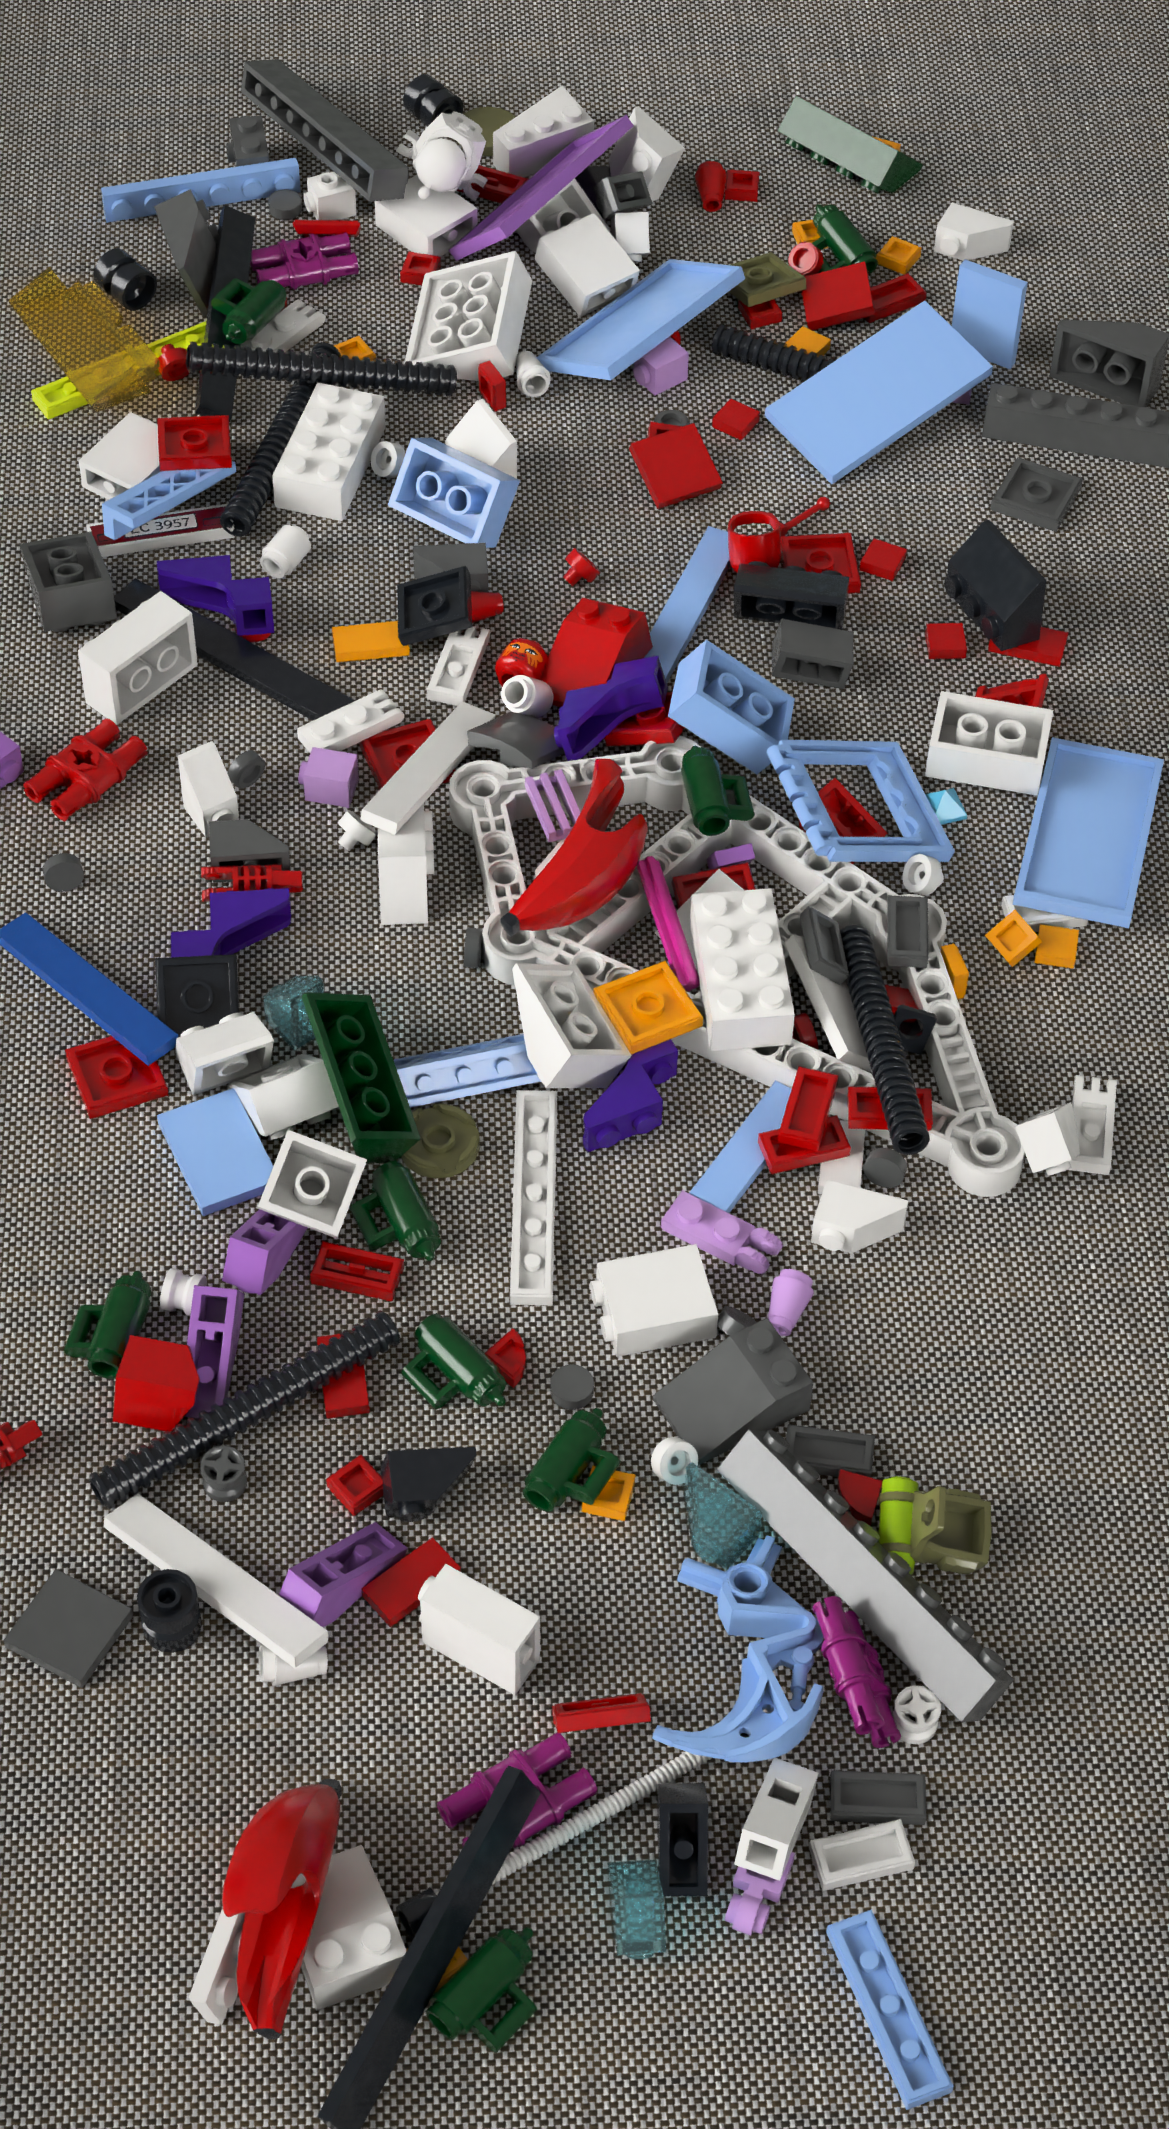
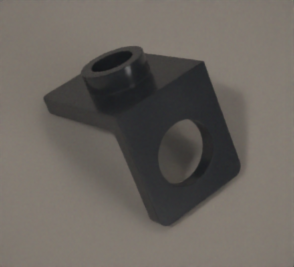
[894,1005,937,1055]

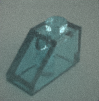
[263,975,324,1051]
[684,1462,762,1571]
[608,1860,666,1959]

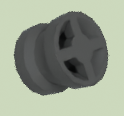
[201,1446,247,1502]

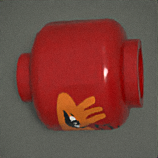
[495,638,548,687]

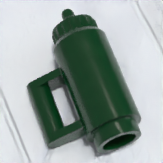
[812,204,878,276]
[211,278,286,344]
[681,745,755,836]
[350,1161,441,1261]
[64,1271,151,1379]
[401,1313,506,1410]
[523,1408,621,1512]
[425,1927,537,2053]

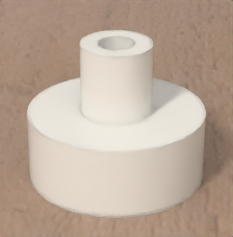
[371,441,406,478]
[338,810,378,851]
[902,854,944,895]
[651,1437,698,1485]

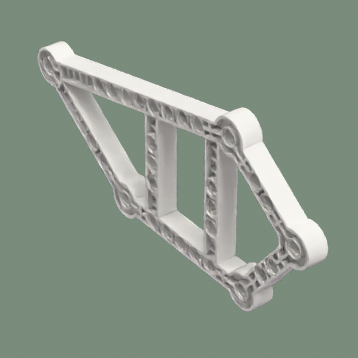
[449,736,1025,1197]

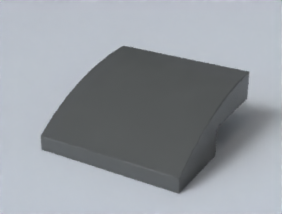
[467,712,565,769]

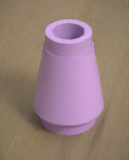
[768,1269,814,1336]

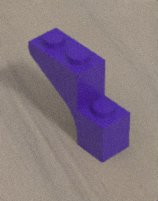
[156,555,274,636]
[554,656,668,761]
[171,888,292,957]
[583,1039,678,1153]

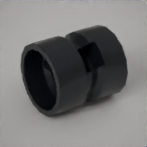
[403,74,463,126]
[93,248,157,311]
[137,1569,202,1653]

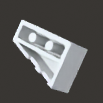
[493,86,594,177]
[378,803,434,925]

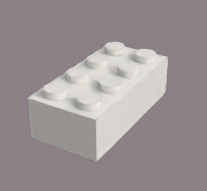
[272,382,386,521]
[690,888,795,1051]

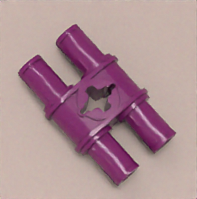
[250,232,359,290]
[812,1596,901,1748]
[437,1732,597,1848]

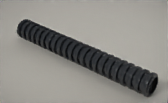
[712,324,932,420]

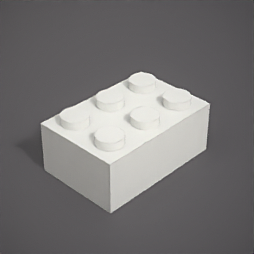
[78,591,198,725]
[925,691,1054,796]

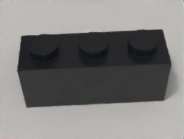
[944,520,1046,651]
[733,561,849,630]

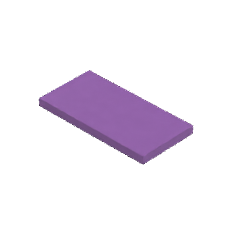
[449,115,634,261]

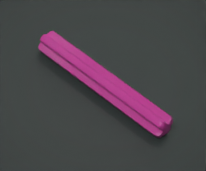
[637,856,700,992]

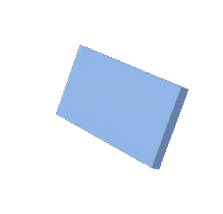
[536,259,745,380]
[765,300,993,484]
[1012,737,1164,928]

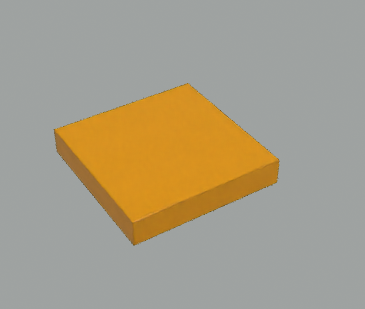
[593,961,703,1055]

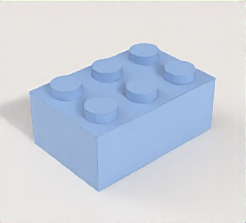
[388,438,520,548]
[668,640,795,774]

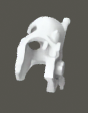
[396,111,488,201]

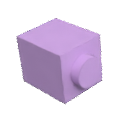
[633,336,689,396]
[298,747,359,808]

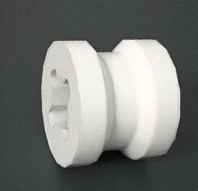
[160,1268,207,1316]
[892,1685,941,1745]

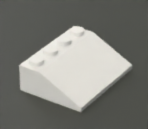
[404,251,532,381]

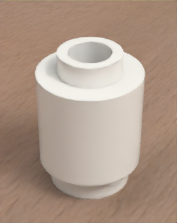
[260,525,311,578]
[501,675,553,718]

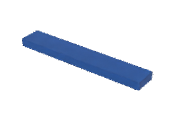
[0,912,179,1066]

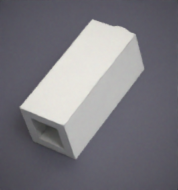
[734,1758,819,1881]

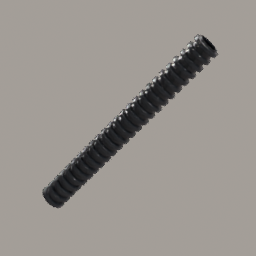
[186,341,457,396]
[220,342,341,537]
[840,925,930,1155]
[89,1310,400,1509]

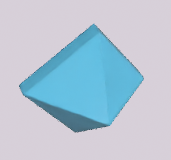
[925,788,967,825]

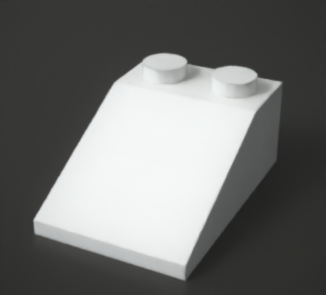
[512,963,632,1088]
[291,1845,406,2011]

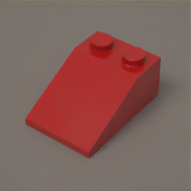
[540,598,653,707]

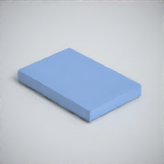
[952,259,1028,369]
[157,1088,273,1216]

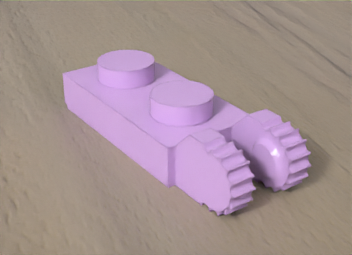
[661,1190,783,1275]

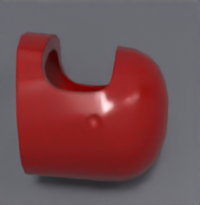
[728,511,781,573]

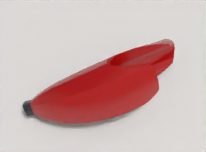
[500,759,648,937]
[222,1779,342,2039]

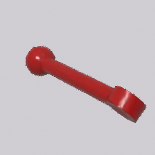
[780,497,830,537]

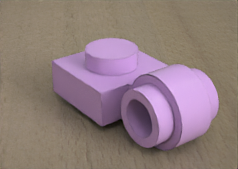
[725,1852,795,1936]

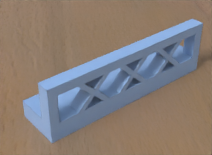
[102,461,236,540]
[394,1034,541,1108]

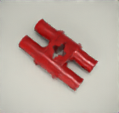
[23,718,148,821]

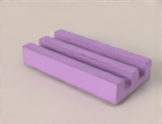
[525,769,581,842]

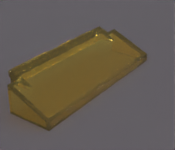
[8,267,160,412]

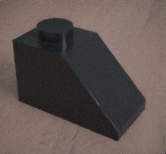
[381,1447,477,1522]
[657,1783,708,1896]

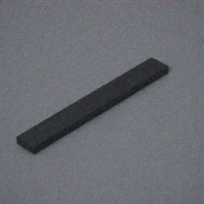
[195,205,256,422]
[114,578,355,721]
[317,1766,541,2129]

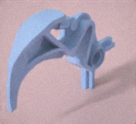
[652,1535,824,1763]

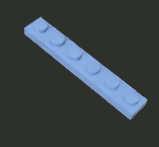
[101,158,300,223]

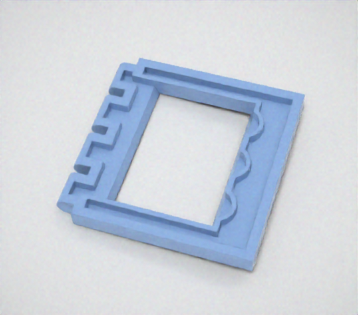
[767,739,955,862]

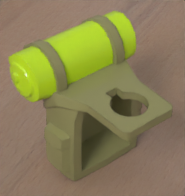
[878,1476,992,1575]

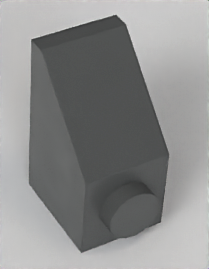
[593,171,653,219]
[413,543,489,592]
[209,819,291,883]

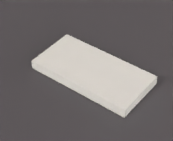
[785,934,872,1072]

